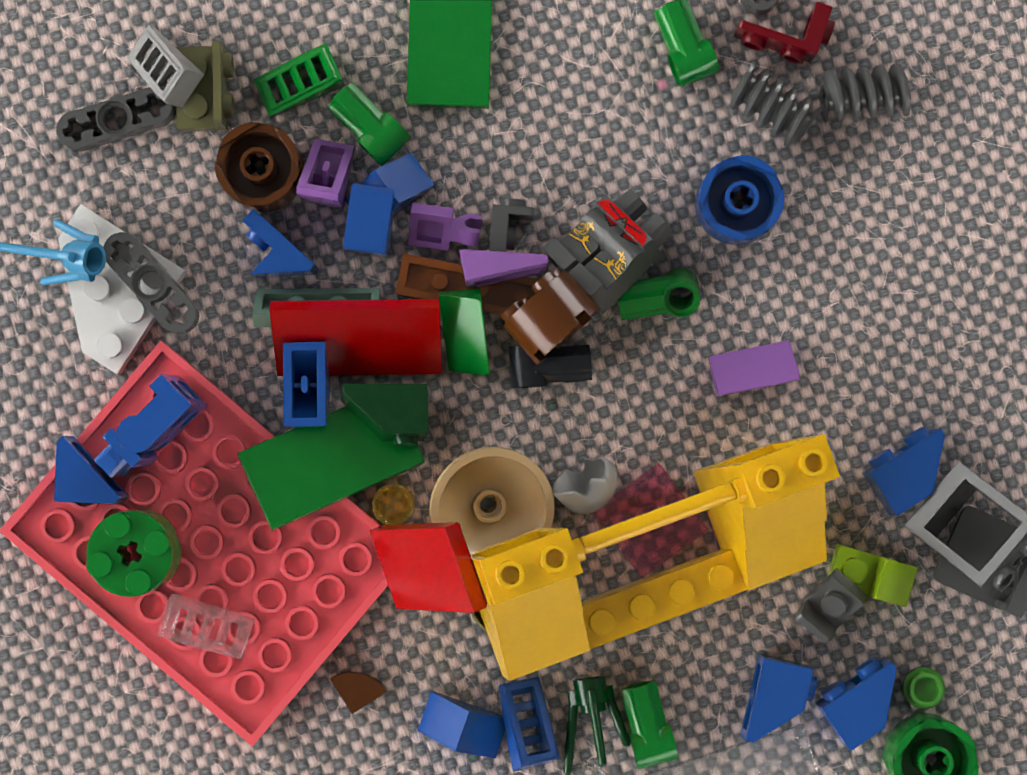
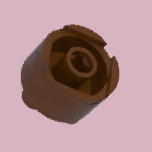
[215,122,304,213]
[501,269,601,365]

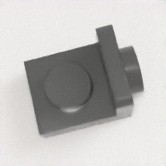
[489,198,534,252]
[795,568,868,644]

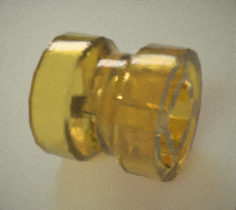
[372,483,416,525]

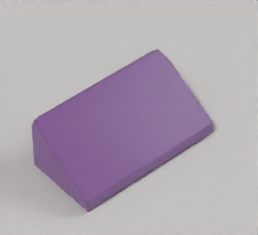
[708,340,801,397]

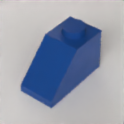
[740,653,817,743]

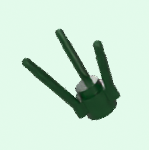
[564,676,630,775]

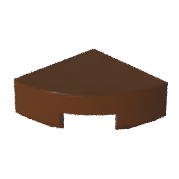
[330,671,388,714]

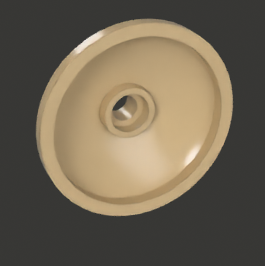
[429,447,555,553]

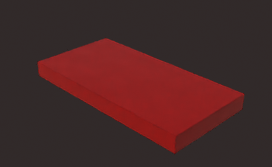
[269,299,442,376]
[369,522,487,613]

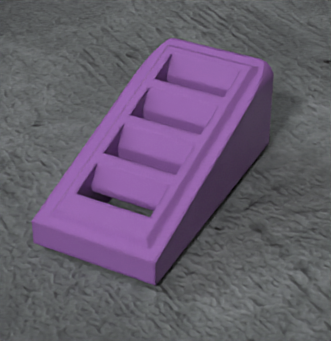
[459,249,549,289]

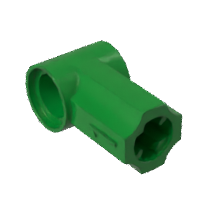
[653,0,720,88]
[327,82,411,166]
[618,268,700,321]
[621,680,679,769]

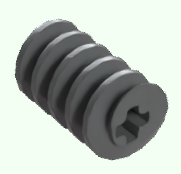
[729,60,823,147]
[819,64,911,123]

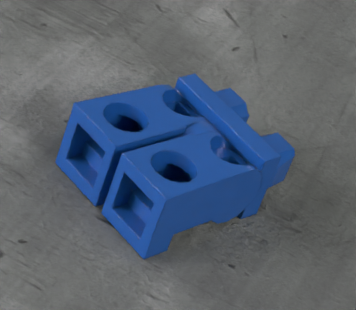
[94,374,207,478]

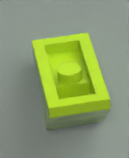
[828,544,918,607]

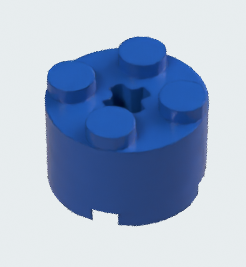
[695,155,785,245]

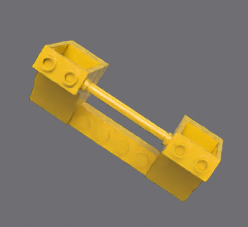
[470,434,840,681]

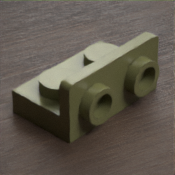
[176,41,235,131]

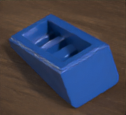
[498,677,560,771]

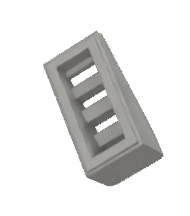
[127,25,205,108]

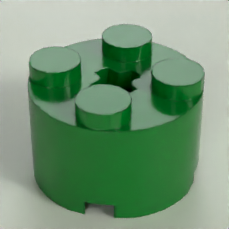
[86,509,182,597]
[882,712,979,775]

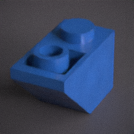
[862,426,945,516]
[815,657,897,751]

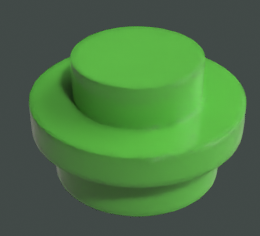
[902,667,945,709]

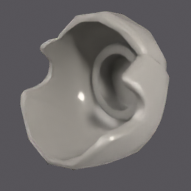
[552,456,618,515]

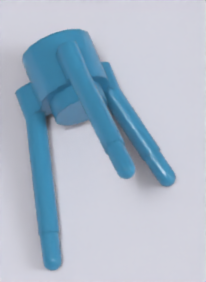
[0,219,106,285]

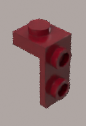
[734,2,835,64]

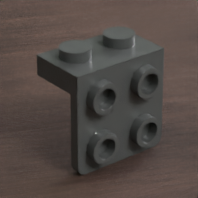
[933,506,1027,618]

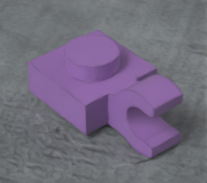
[408,203,482,251]

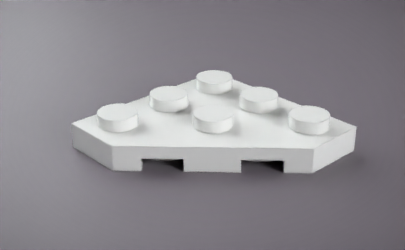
[58,204,187,375]

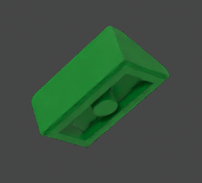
[439,288,490,375]

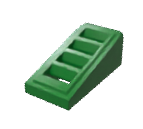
[253,43,345,118]

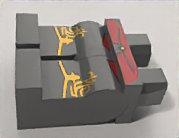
[542,189,673,314]

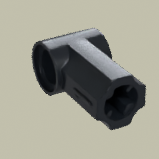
[509,345,592,388]

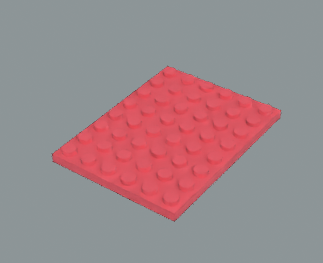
[0,340,388,747]

